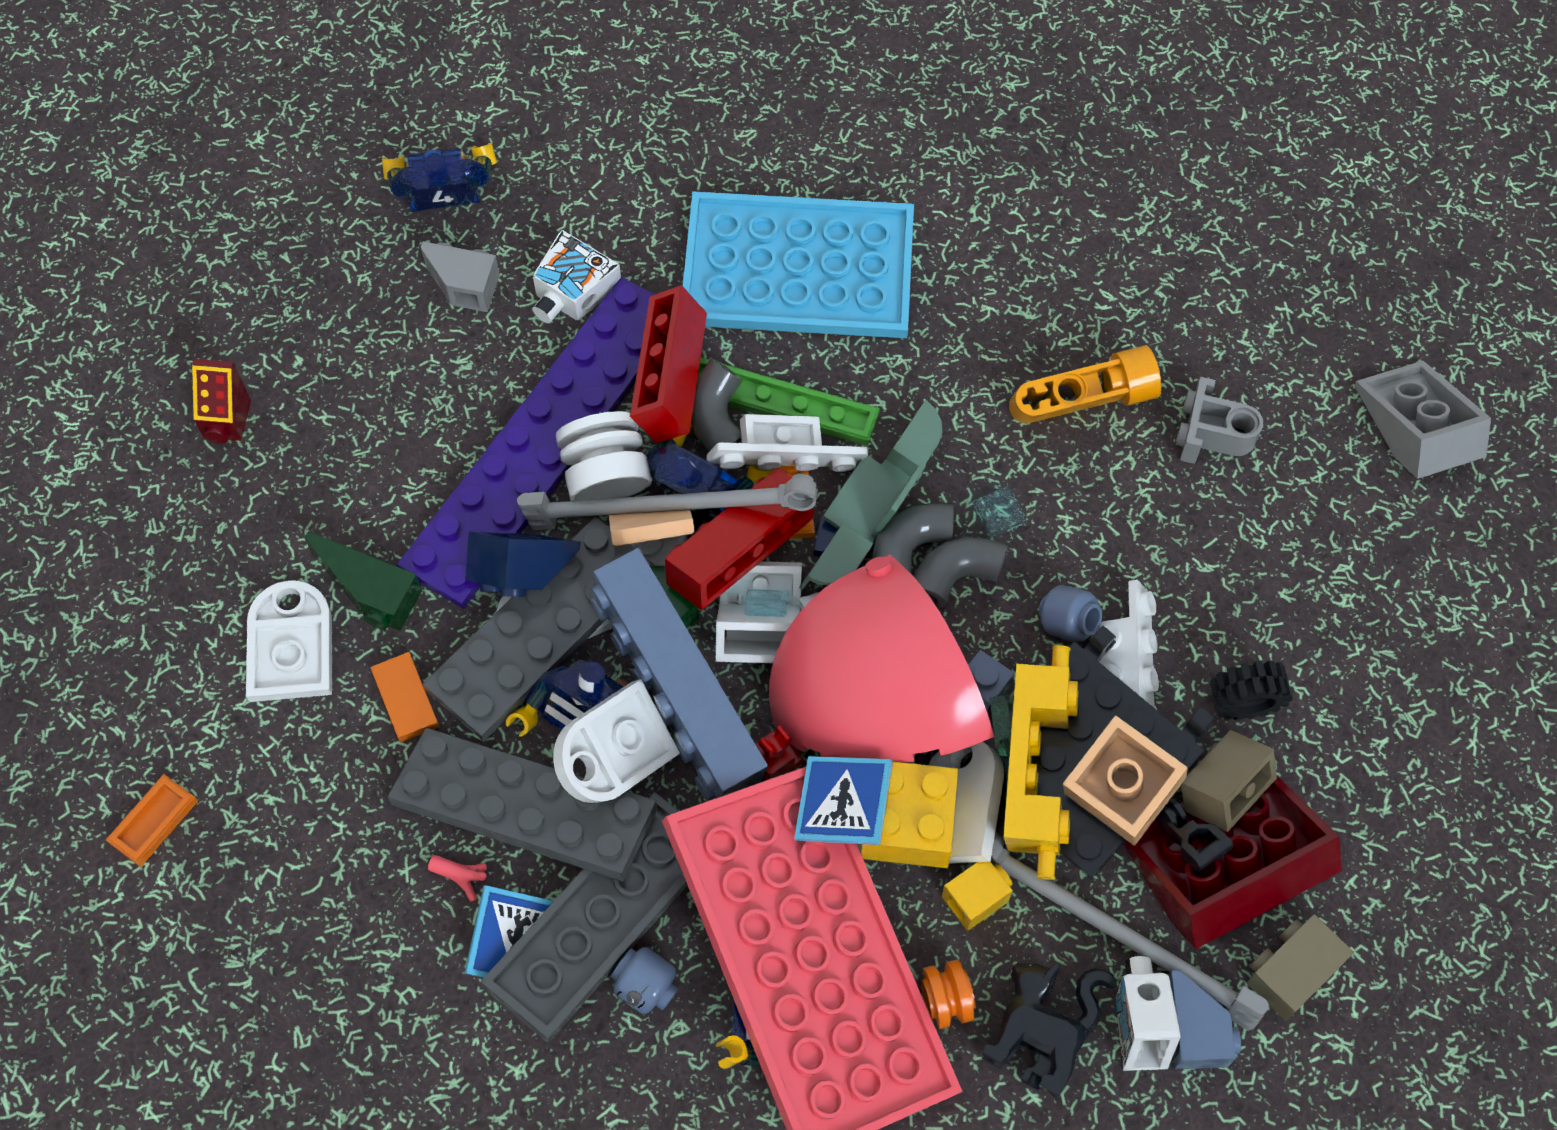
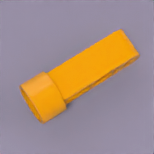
[1009,345,1161,423]

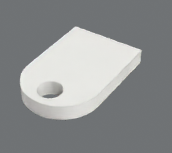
[246,581,332,702]
[553,679,680,803]
[929,742,1004,864]

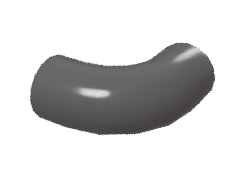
[691,358,743,452]
[871,503,954,573]
[913,536,1009,609]

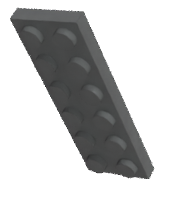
[423,516,654,742]
[388,728,658,882]
[480,792,688,1043]

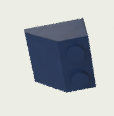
[465,531,581,597]

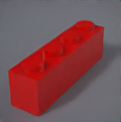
[630,285,707,443]
[665,468,814,610]

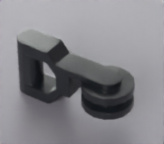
[1155,797,1234,872]

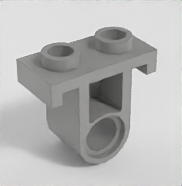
[1175,377,1263,464]

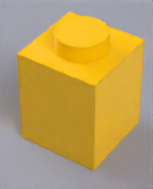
[941,862,1013,931]

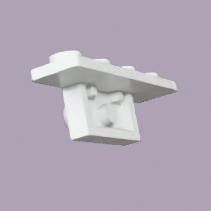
[707,414,868,472]
[1091,580,1159,711]

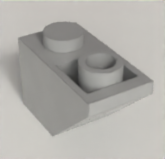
[421,241,500,312]

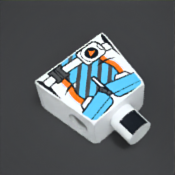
[532,230,621,323]
[1116,956,1181,1071]

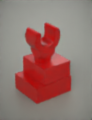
[755,725,803,781]

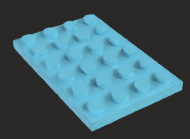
[683,191,914,338]

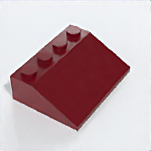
[1123,776,1342,950]

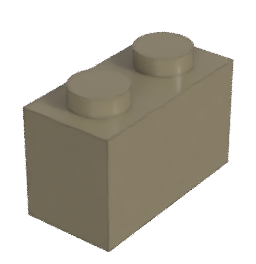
[1181,730,1277,832]
[1247,914,1354,1021]

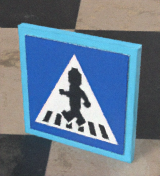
[794,756,893,845]
[465,885,554,978]

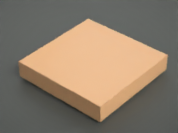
[609,510,694,546]

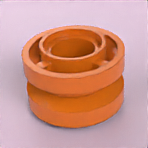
[921,959,975,1030]

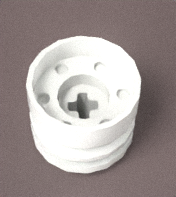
[556,411,652,501]

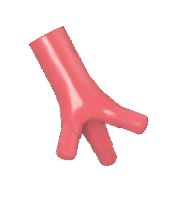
[428,855,487,902]

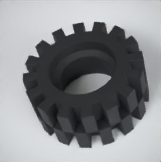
[1210,660,1293,721]

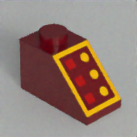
[192,359,251,443]

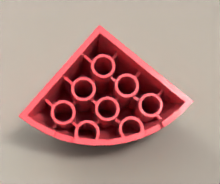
[769,554,994,763]

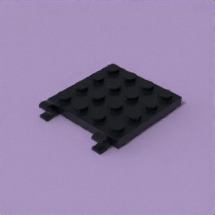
[963,626,1215,880]

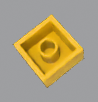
[861,762,958,868]

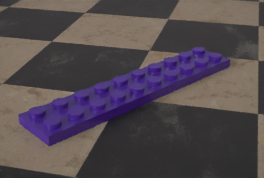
[396,277,655,609]

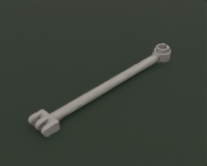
[517,474,818,530]
[990,832,1269,1030]

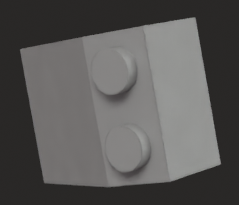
[1355,361,1491,479]

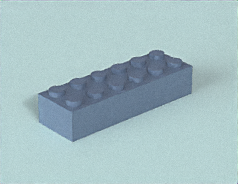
[590,547,768,800]

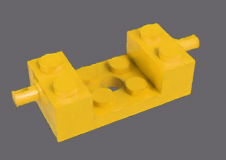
[1004,645,1079,880]

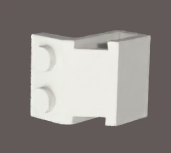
[716,562,802,663]

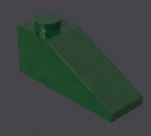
[305,531,423,631]

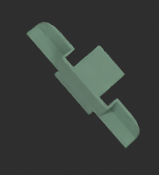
[799,400,943,590]

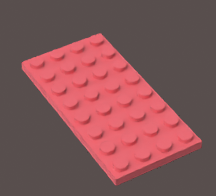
[662,767,963,1130]

